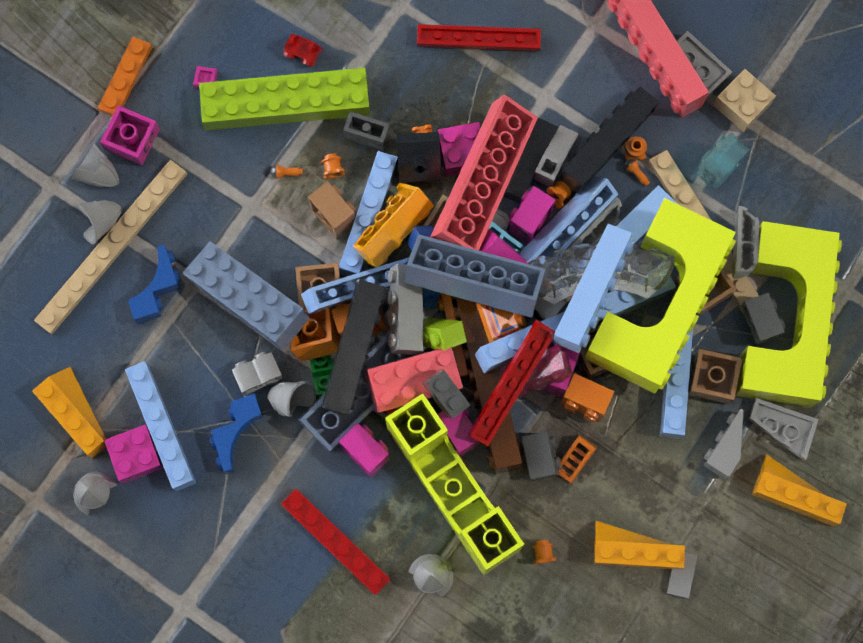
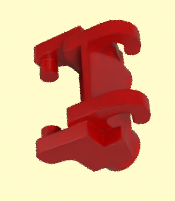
[283,34,323,67]

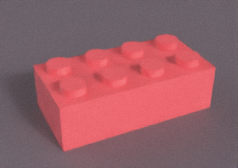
[364,348,463,412]

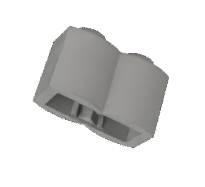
[232,352,283,396]

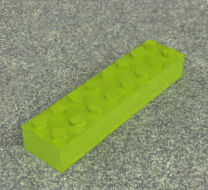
[199,68,370,131]

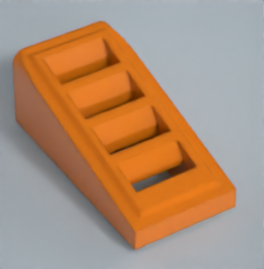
[559,435,597,483]

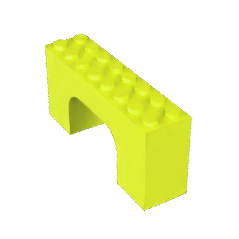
[584,198,736,394]
[735,221,842,408]
[385,394,524,576]

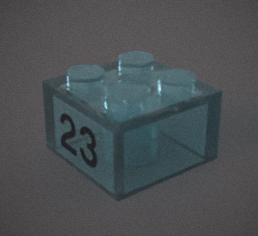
[696,133,750,191]

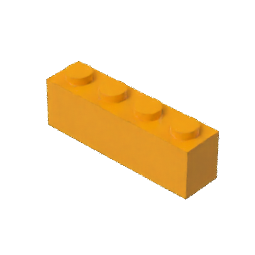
[353,183,434,267]
[32,367,106,459]
[752,454,847,527]
[594,521,685,570]

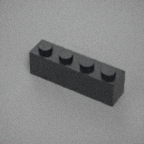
[503,118,558,204]

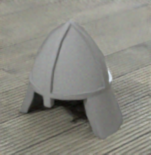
[71,144,120,187]
[77,200,121,244]
[267,381,316,417]
[73,471,117,515]
[409,554,454,597]

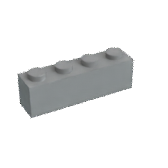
[387,264,423,355]

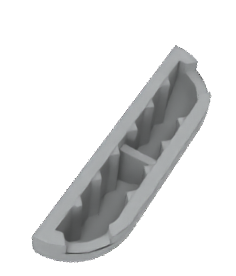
[559,197,622,262]
[732,206,759,279]

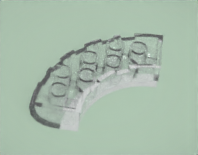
[528,243,675,305]

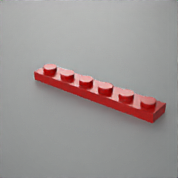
[417,24,541,51]
[468,320,556,446]
[281,489,391,596]

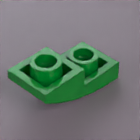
[310,354,333,399]

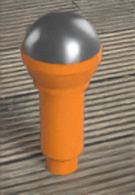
[624,159,650,187]
[270,164,303,179]

